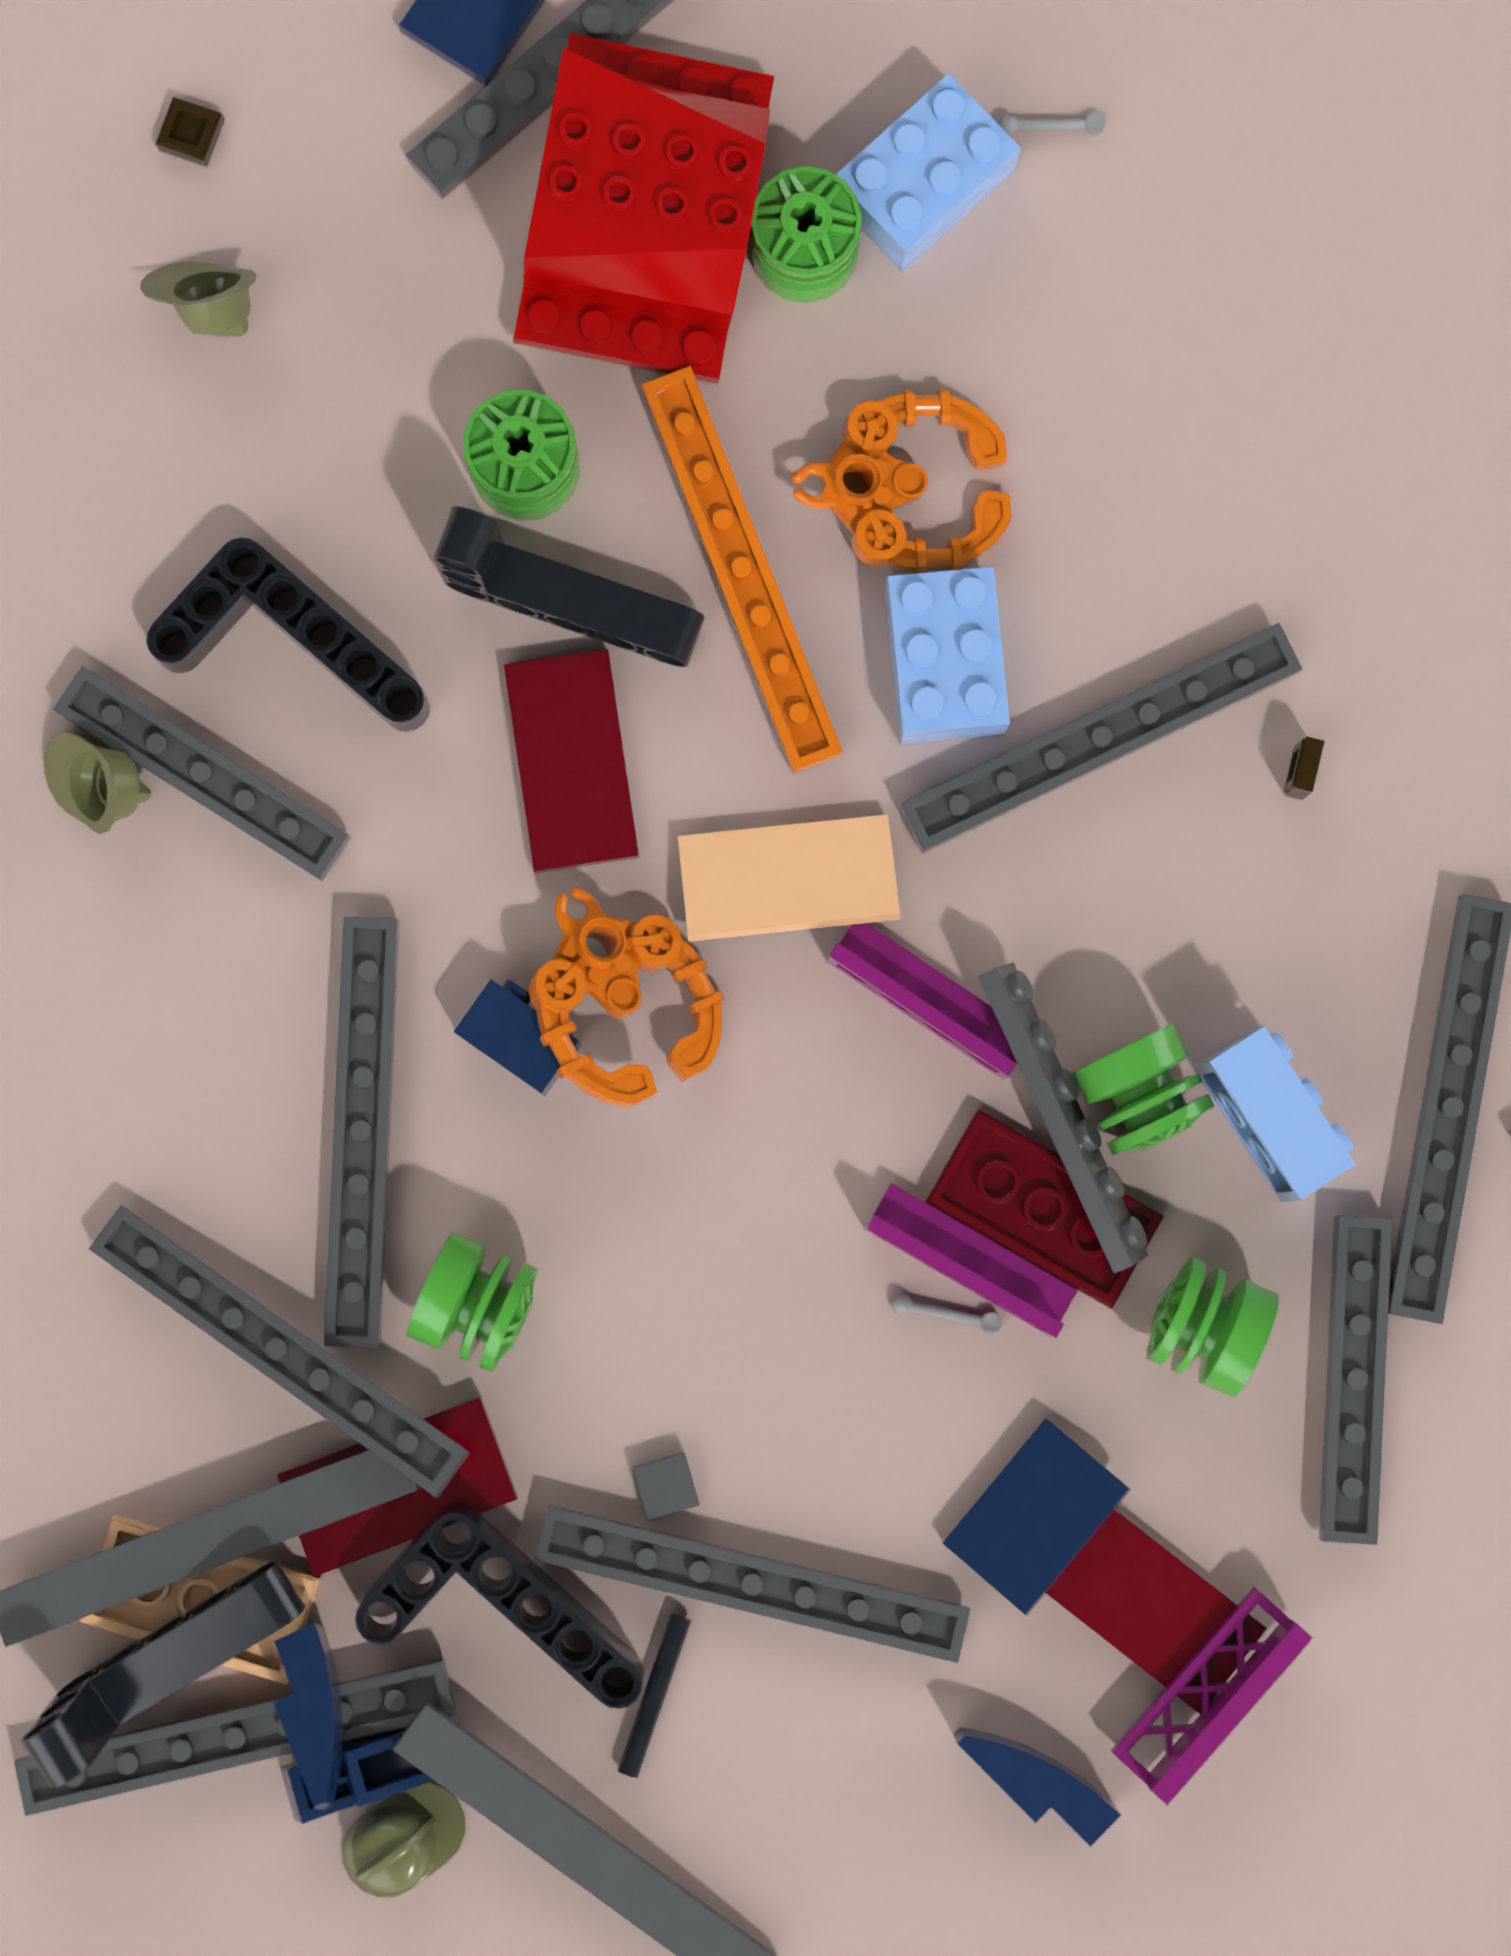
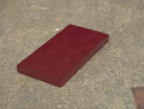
[504,649,639,874]
[925,1109,1164,1309]
[277,1397,519,1577]
[1046,1510,1266,1714]

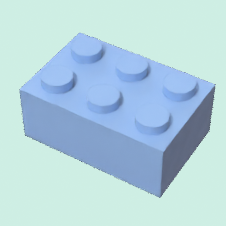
[835,73,1021,272]
[885,567,1010,744]
[1193,1026,1356,1202]

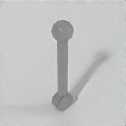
[998,112,1106,135]
[891,1294,1002,1333]

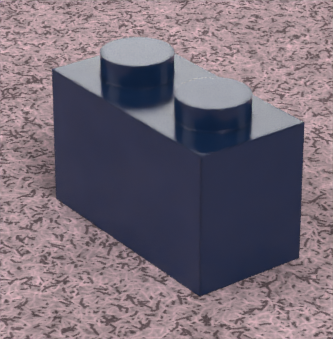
[454,979,581,1096]

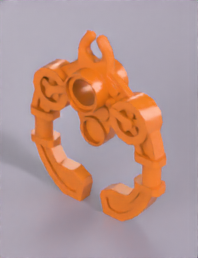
[792,389,1011,574]
[528,886,725,1108]

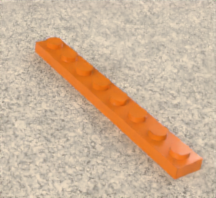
[642,366,843,774]

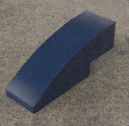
[273,1623,343,1810]
[280,1727,435,1824]
[953,1727,1121,1847]

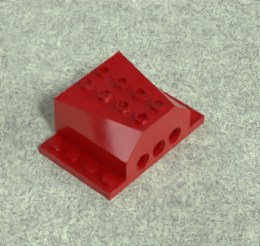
[513,33,775,384]

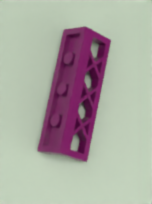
[827,923,1017,1080]
[864,1183,1078,1338]
[1110,1587,1313,1805]

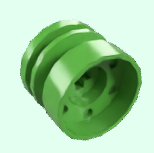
[750,166,862,303]
[463,389,580,521]
[1072,1023,1215,1155]
[407,1232,538,1373]
[1146,1256,1279,1398]

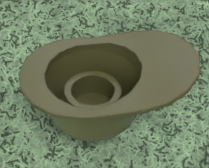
[140,262,256,336]
[44,731,151,834]
[342,1782,465,1897]

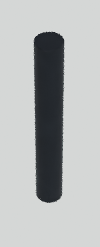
[617,1613,691,1778]

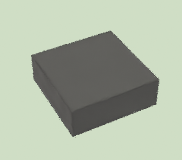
[633,1452,700,1521]

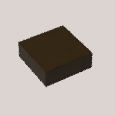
[155,97,225,167]
[1283,736,1325,800]

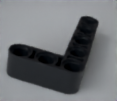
[433,506,705,667]
[146,537,430,732]
[355,1502,643,1709]
[20,1561,306,1789]

